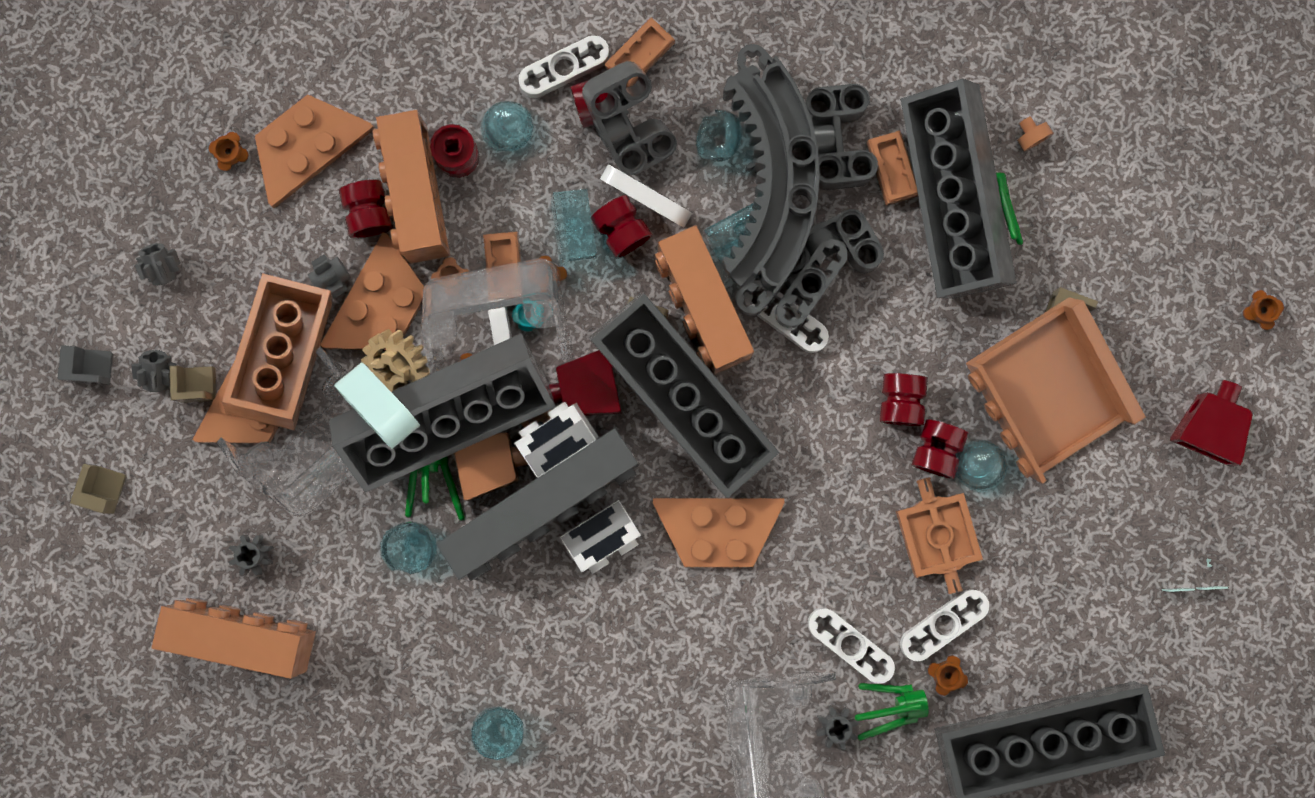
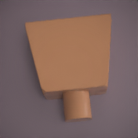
[454,433,528,501]

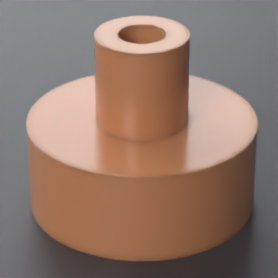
[1017,116,1054,152]

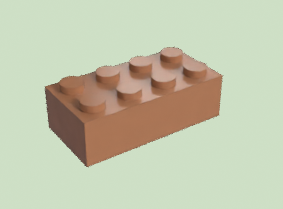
[373,110,450,264]
[654,225,754,375]
[222,273,332,430]
[151,598,316,679]

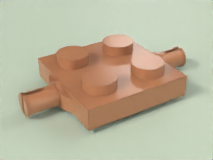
[896,477,983,594]

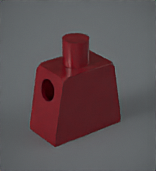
[549,350,622,416]
[1169,380,1253,467]

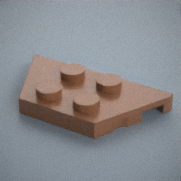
[255,94,375,208]
[320,232,428,351]
[192,363,279,443]
[653,498,785,567]

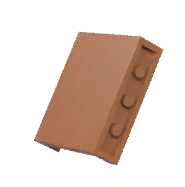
[966,297,1146,484]

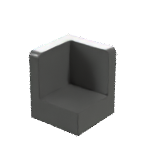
[57,345,113,385]

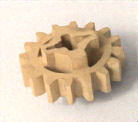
[361,329,433,392]

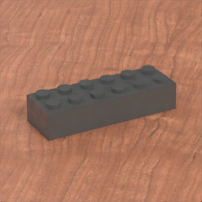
[900,78,1017,299]
[588,293,780,498]
[329,333,556,493]
[436,428,639,581]
[934,681,1165,798]

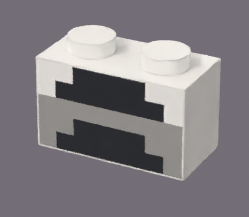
[515,402,599,478]
[560,500,641,574]

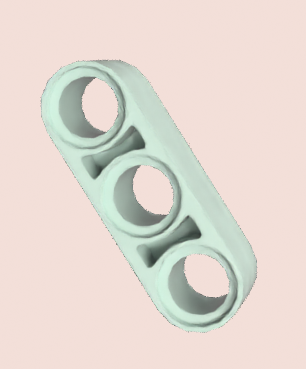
[334,362,420,449]

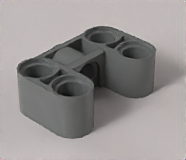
[582,61,677,175]
[805,84,878,190]
[785,209,884,306]

